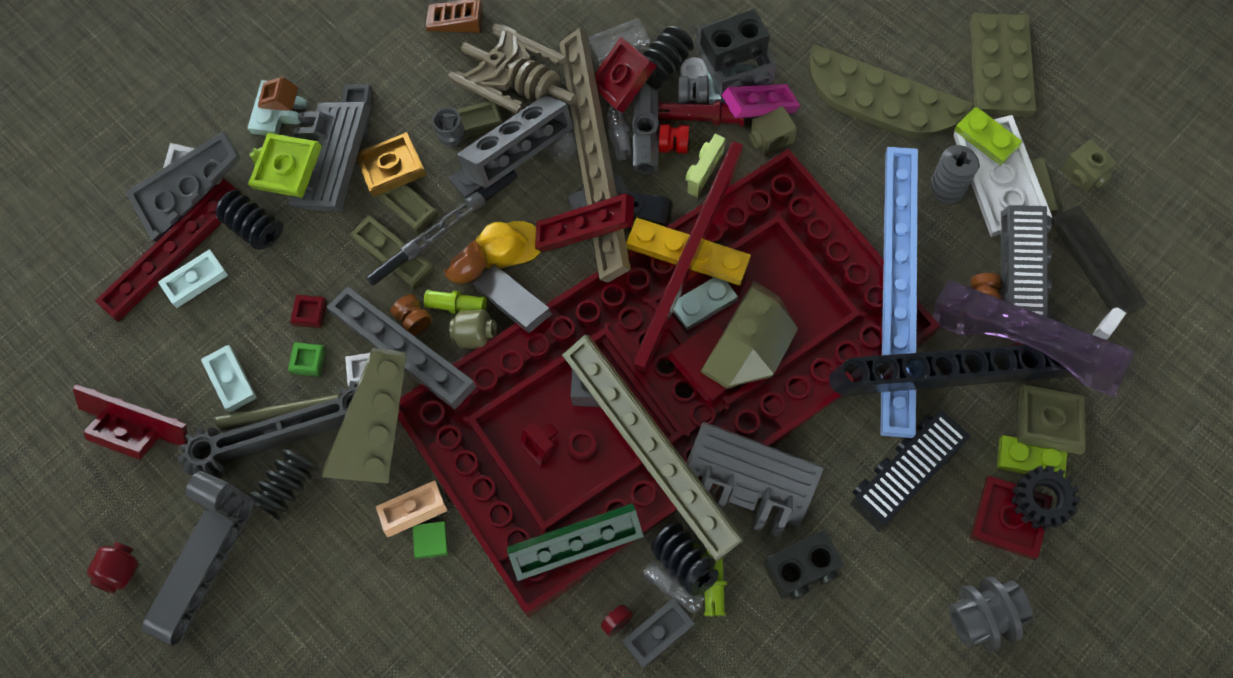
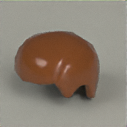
[444,240,487,284]

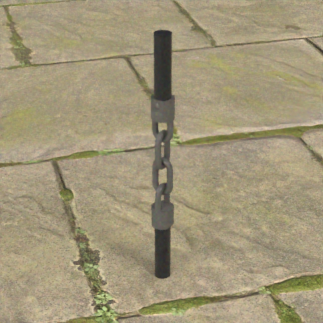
[365,170,518,286]

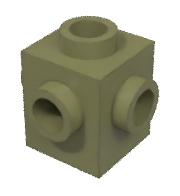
[1060,139,1117,193]

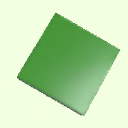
[288,342,326,377]
[413,521,449,559]

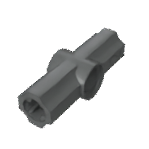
[633,87,659,175]

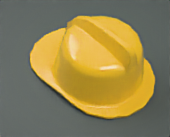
[476,221,541,269]

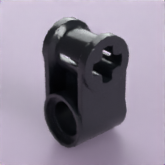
[621,191,673,229]

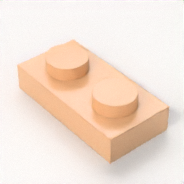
[376,480,448,537]

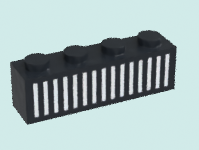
[850,410,971,532]

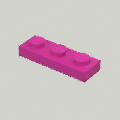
[722,84,801,118]

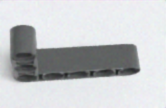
[142,471,254,646]

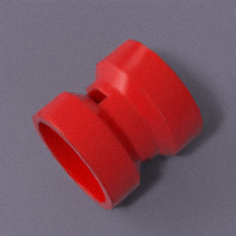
[658,124,689,155]

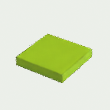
[248,133,322,198]

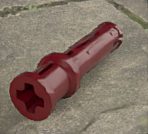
[658,100,744,127]

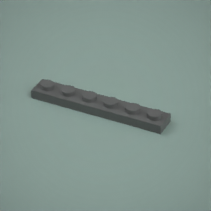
[327,287,476,409]

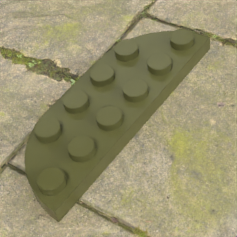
[808,44,973,138]

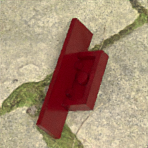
[72,384,189,460]

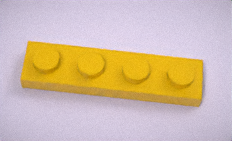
[626,218,751,286]

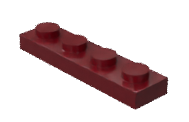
[535,193,634,252]

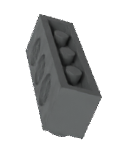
[457,95,574,188]

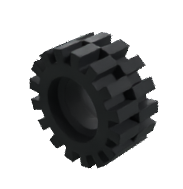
[1012,466,1080,530]

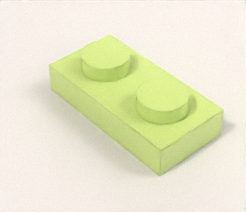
[685,134,725,198]

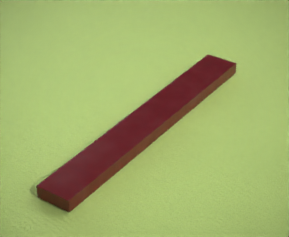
[633,141,743,373]

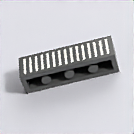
[1001,205,1052,332]

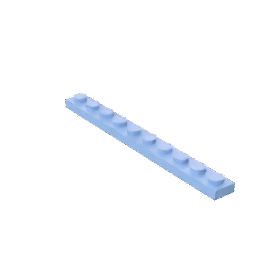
[880,147,918,438]

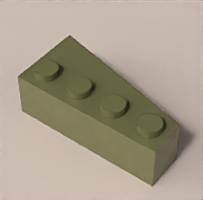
[322,348,406,484]

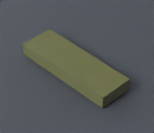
[349,215,434,290]

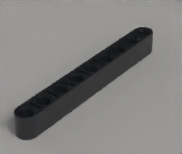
[829,340,1101,395]

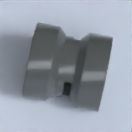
[678,76,708,104]
[432,107,466,146]

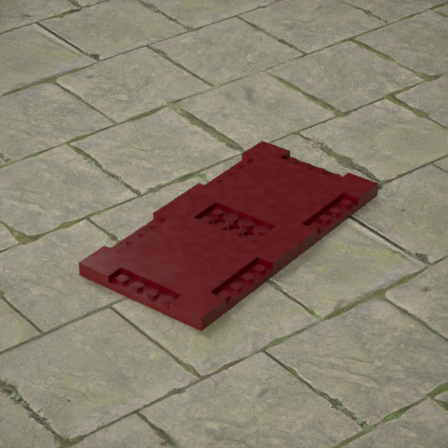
[398,148,940,618]

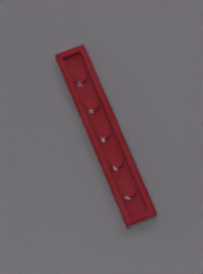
[95,179,243,322]

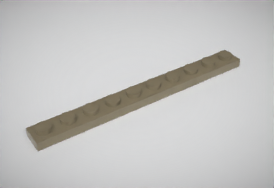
[559,28,631,283]

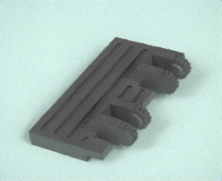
[288,102,371,211]
[686,422,824,538]

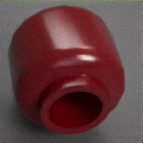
[86,542,139,594]

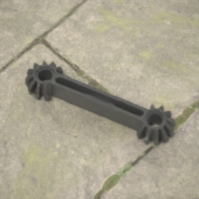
[177,380,357,477]

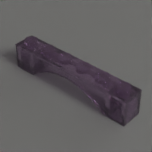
[933,280,1135,397]

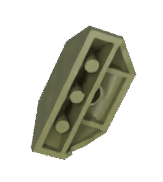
[700,281,798,389]

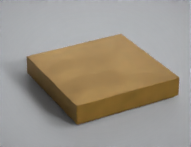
[356,132,427,197]

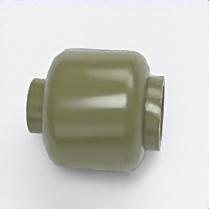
[449,310,497,350]

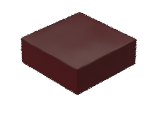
[290,294,328,329]

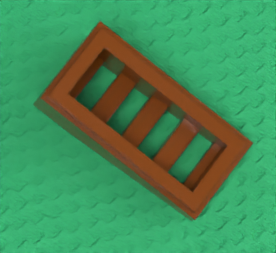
[426,0,483,33]

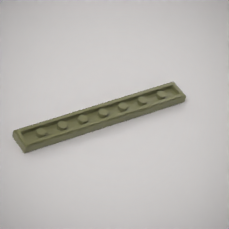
[562,335,744,561]

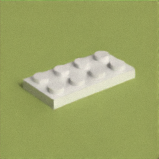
[953,115,1052,237]

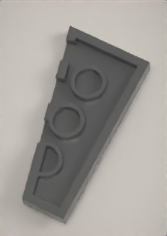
[126,132,241,242]

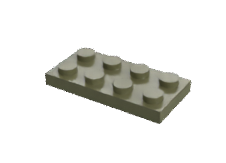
[970,13,1036,117]

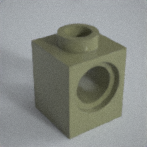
[749,106,797,157]

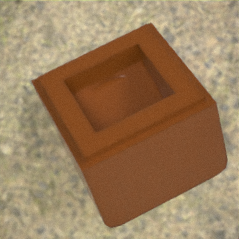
[258,76,298,111]

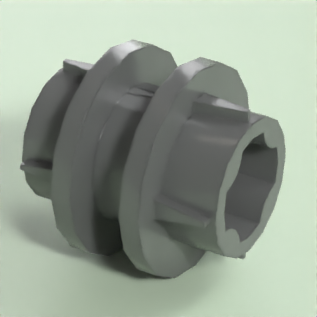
[948,576,1034,652]

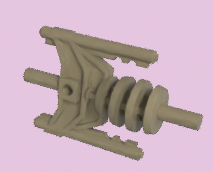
[448,23,577,114]

